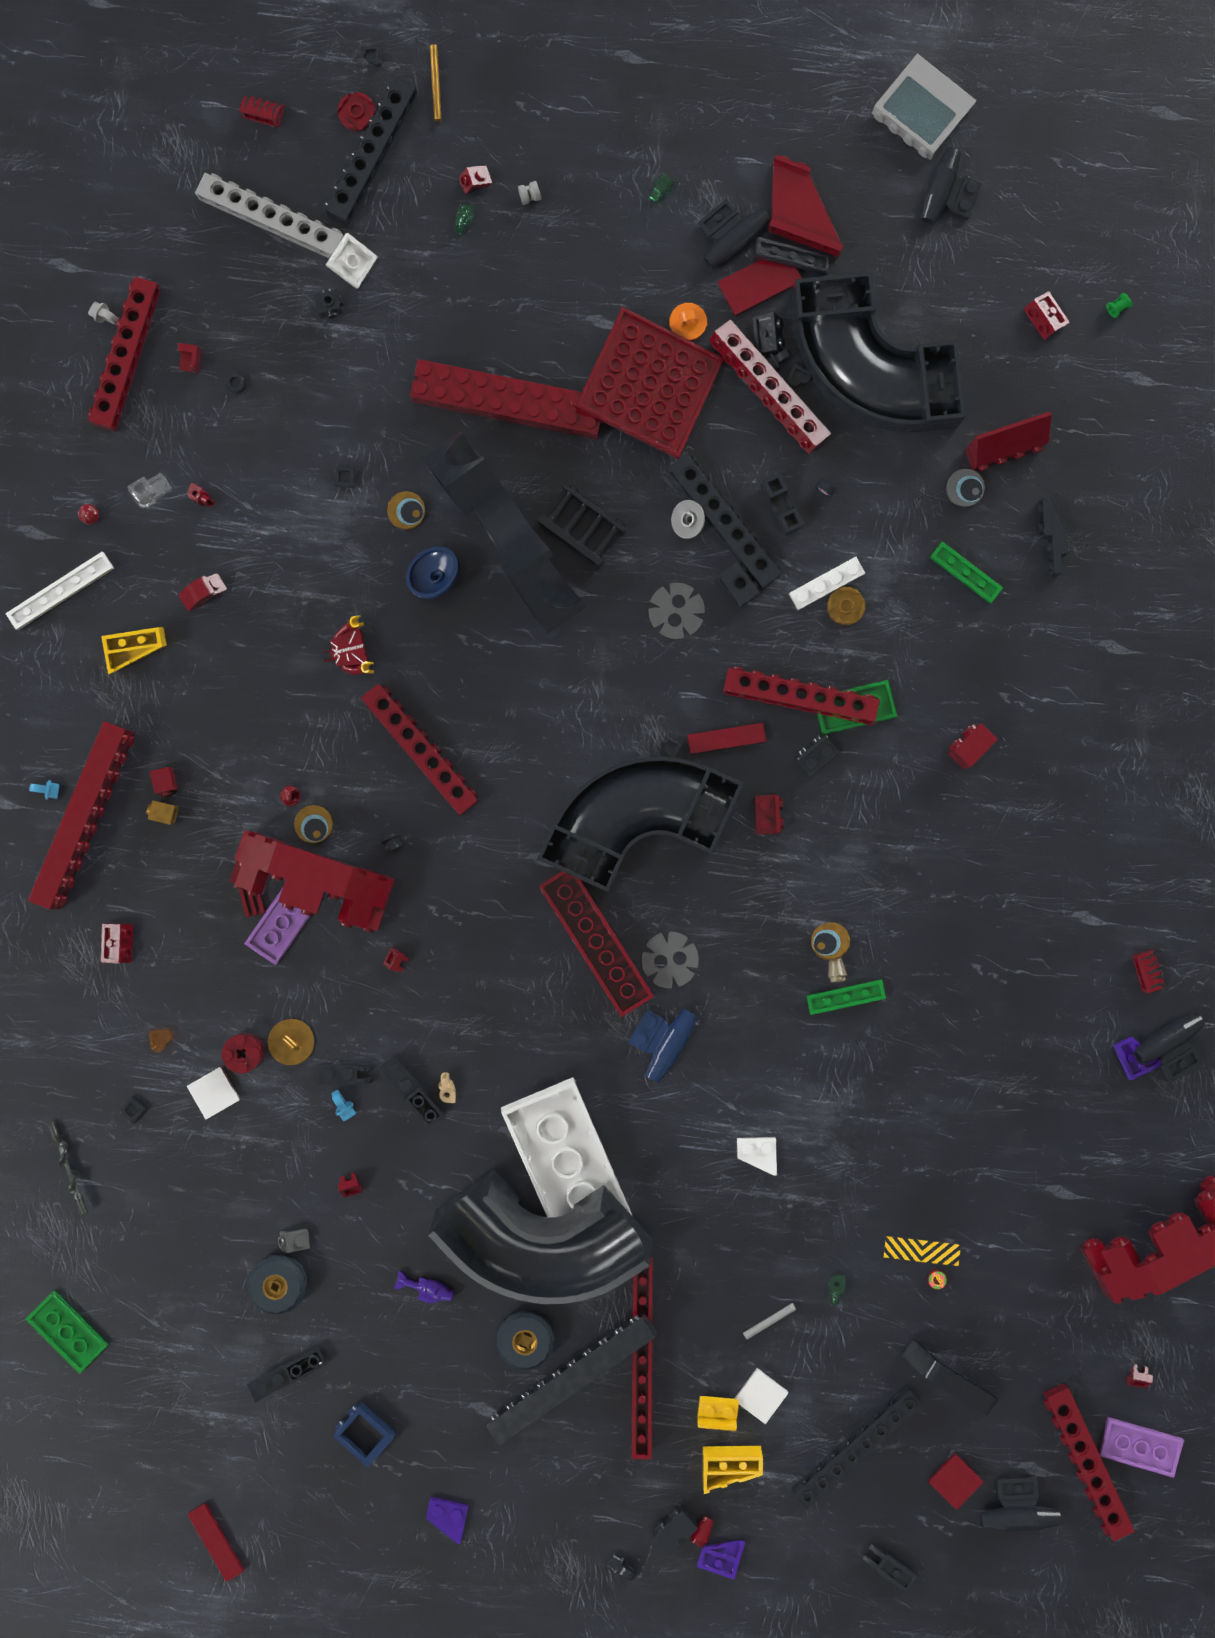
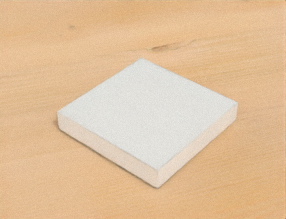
[326,233,378,289]
[187,1066,240,1119]
[734,1368,788,1424]

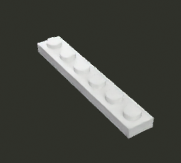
[5,552,114,630]

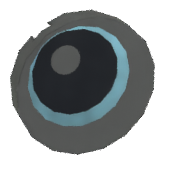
[946,469,985,508]

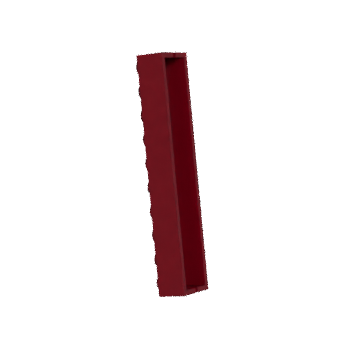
[410,359,601,440]
[28,721,135,910]

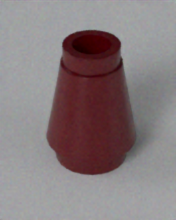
[690,1515,714,1548]

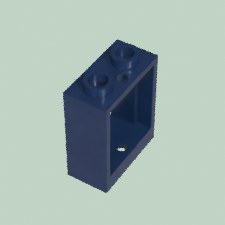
[333,1402,396,1468]

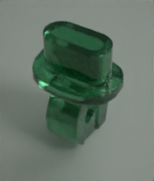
[649,174,674,203]
[454,204,474,233]
[828,1275,845,1305]

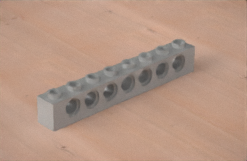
[195,173,344,259]

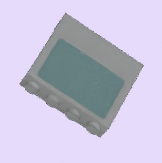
[872,53,977,160]

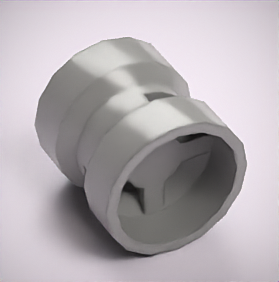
[518,181,541,205]

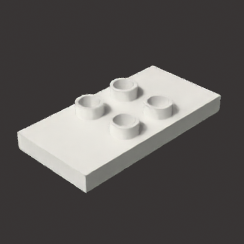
[501,1077,632,1217]

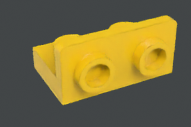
[698,1396,739,1431]

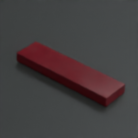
[687,723,766,754]
[187,1502,244,1582]

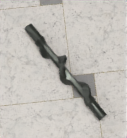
[47,1122,88,1215]

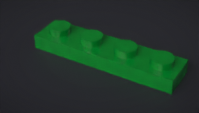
[930,542,1003,604]
[806,979,886,1015]

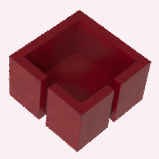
[947,723,998,769]

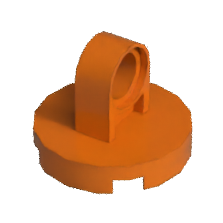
[669,303,707,342]

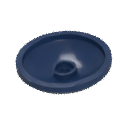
[406,546,460,599]

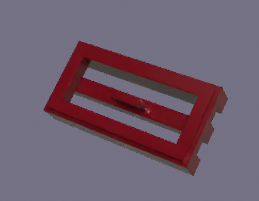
[238,888,266,918]

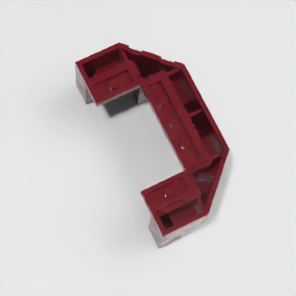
[229,830,396,933]
[1080,1175,1215,1304]

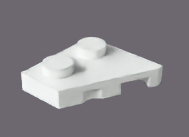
[737,1137,777,1175]

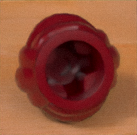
[78,504,99,525]
[280,786,301,807]

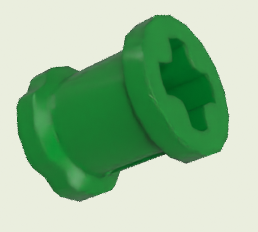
[1106,293,1132,318]

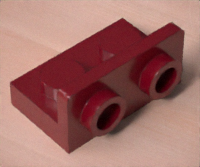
[1024,291,1070,340]
[754,794,784,834]
[101,924,133,963]

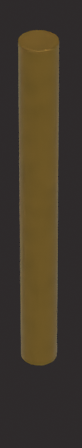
[430,44,441,122]

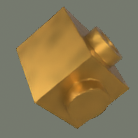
[146,800,179,825]

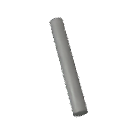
[743,1303,796,1339]

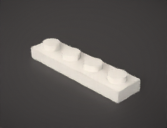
[789,557,865,610]

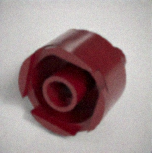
[221,1033,264,1074]

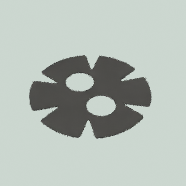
[648,583,705,639]
[642,932,699,988]

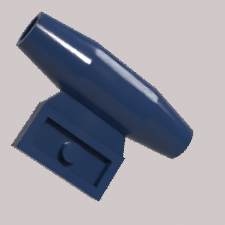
[628,1009,697,1083]

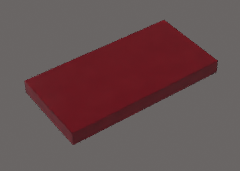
[718,259,802,317]

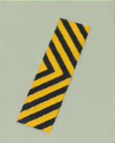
[884,1236,961,1266]

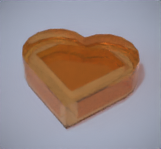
[148,1029,173,1052]

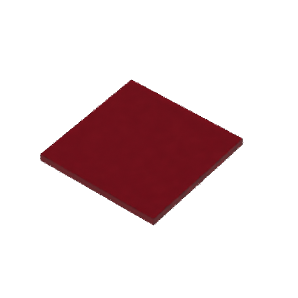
[575,307,724,459]

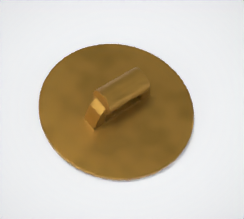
[268,1019,314,1065]

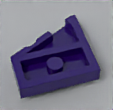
[1113,1037,1161,1080]
[426,1497,468,1544]
[696,1540,745,1579]

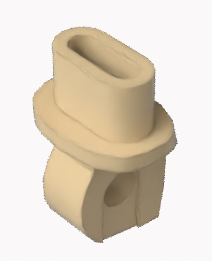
[438,1073,456,1103]

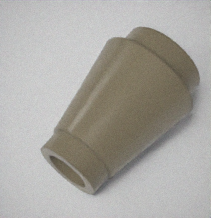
[828,957,847,983]

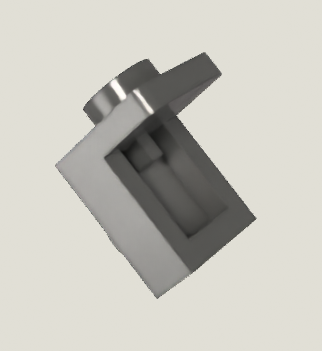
[278,1228,310,1253]

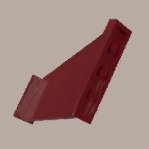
[768,155,844,258]

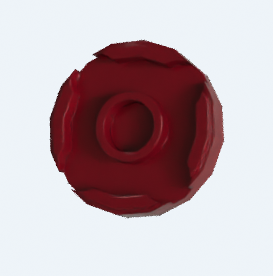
[338,92,376,131]

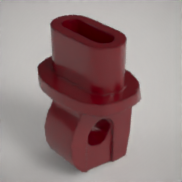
[187,483,215,507]

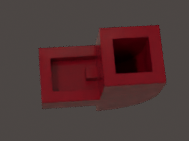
[179,574,227,612]

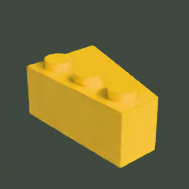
[101,627,167,674]
[703,1446,763,1494]

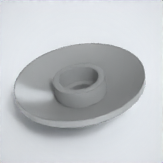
[671,500,705,539]

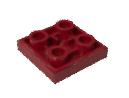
[928,1453,983,1510]

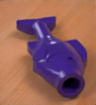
[394,1270,455,1303]

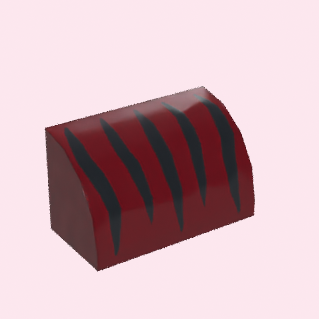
[239,95,285,128]
[1132,949,1165,993]

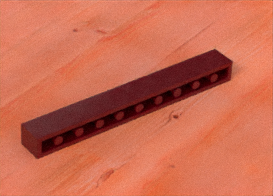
[632,1257,653,1459]

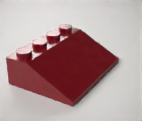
[965,411,1052,472]

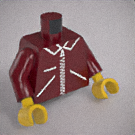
[322,615,374,675]

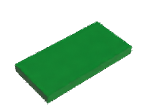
[815,680,897,735]
[25,1290,109,1374]

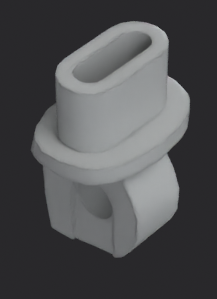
[88,302,119,326]

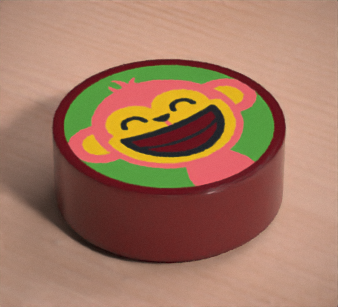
[927,1269,947,1290]

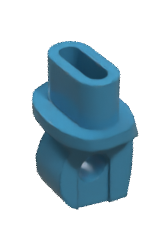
[29,780,60,800]
[331,1089,356,1121]

